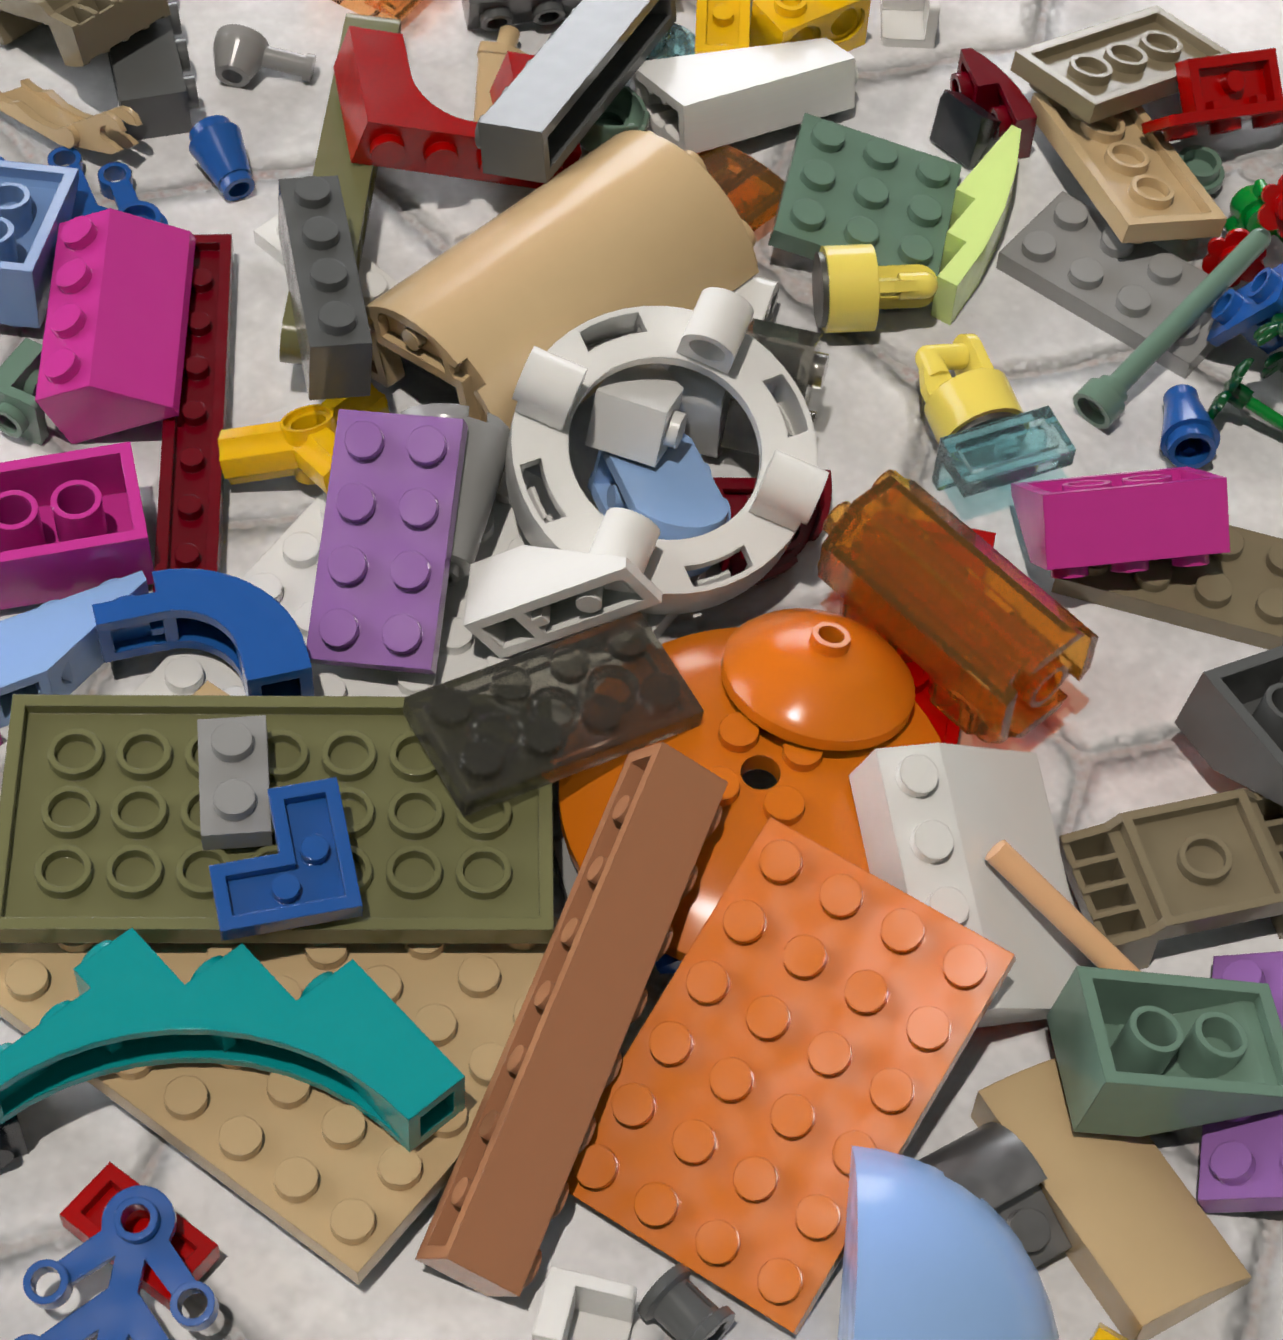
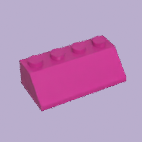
[35,208,196,444]

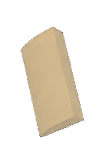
[970,1058,1252,1340]

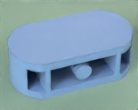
[587,433,731,577]

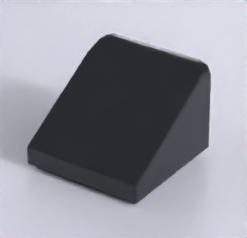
[930,89,1001,169]

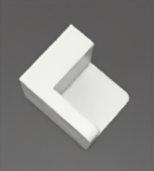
[880,0,940,49]
[532,1266,637,1340]

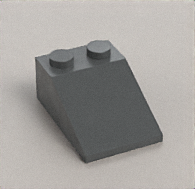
[1174,645,1283,806]

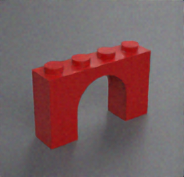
[333,25,582,189]

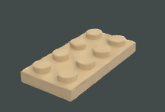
[1030,93,1227,244]

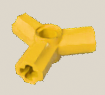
[218,383,390,494]

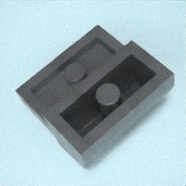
[918,1122,1072,1268]

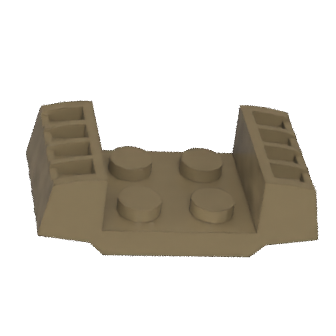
[0,0,171,67]
[1059,788,1283,970]

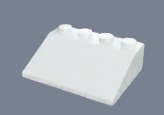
[849,743,1088,1028]

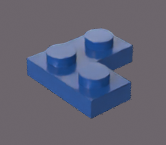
[209,777,363,941]

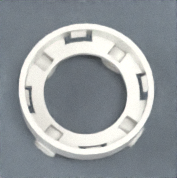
[505,287,829,615]

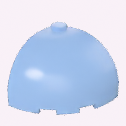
[838,1146,1059,1340]

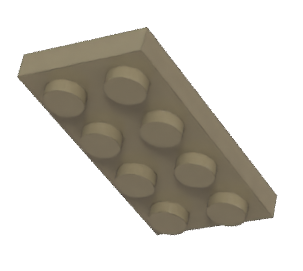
[1010,5,1231,124]
[1051,525,1283,650]

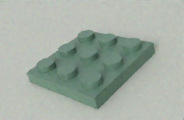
[768,113,962,276]

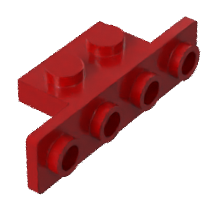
[1141,48,1283,142]

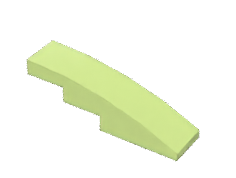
[930,125,1021,325]

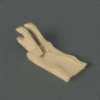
[0,78,143,155]

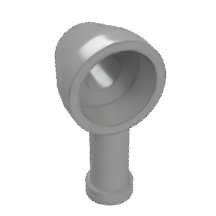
[213,24,316,87]

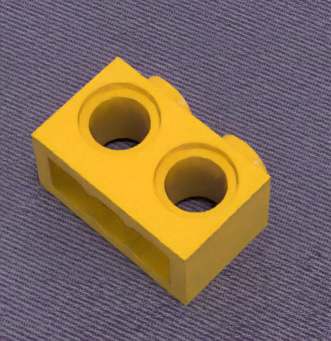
[749,0,871,52]

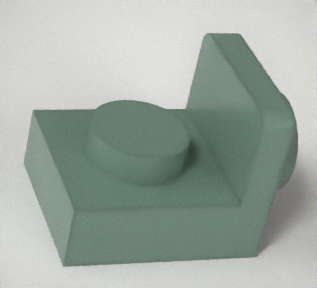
[0,338,49,445]

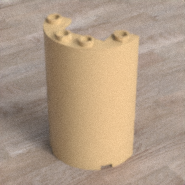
[365,130,759,429]

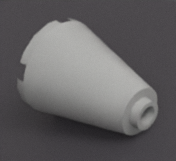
[401,403,510,587]

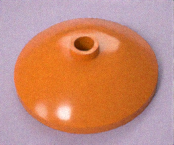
[721,608,915,751]

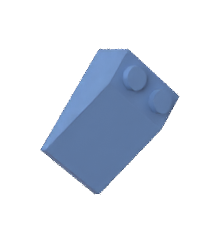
[0,160,80,328]

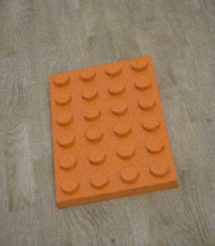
[566,817,1016,1335]

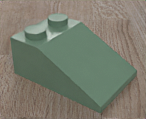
[1046,966,1283,1137]

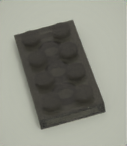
[403,611,704,817]

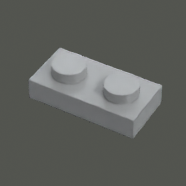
[197,715,273,850]

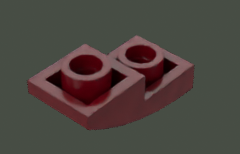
[950,48,1037,159]

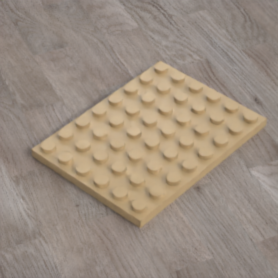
[0,680,559,1285]

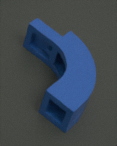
[92,568,315,696]

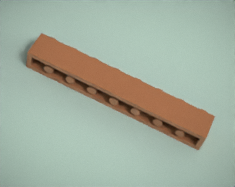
[415,742,728,1297]

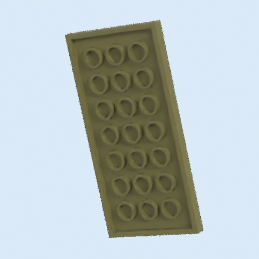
[0,694,554,944]

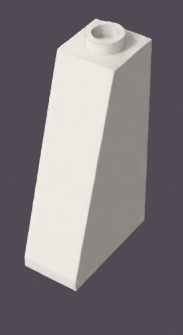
[630,38,858,153]

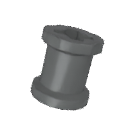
[637,1263,735,1340]

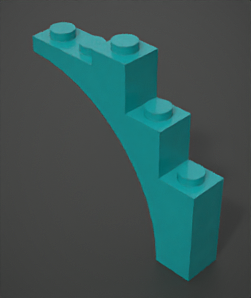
[0,928,465,1152]

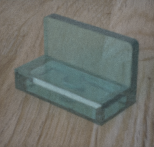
[932,405,1076,498]

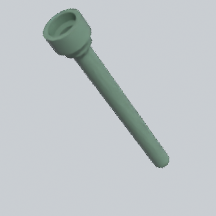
[1073,228,1271,429]

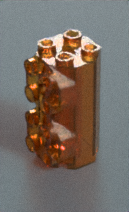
[817,469,1099,744]

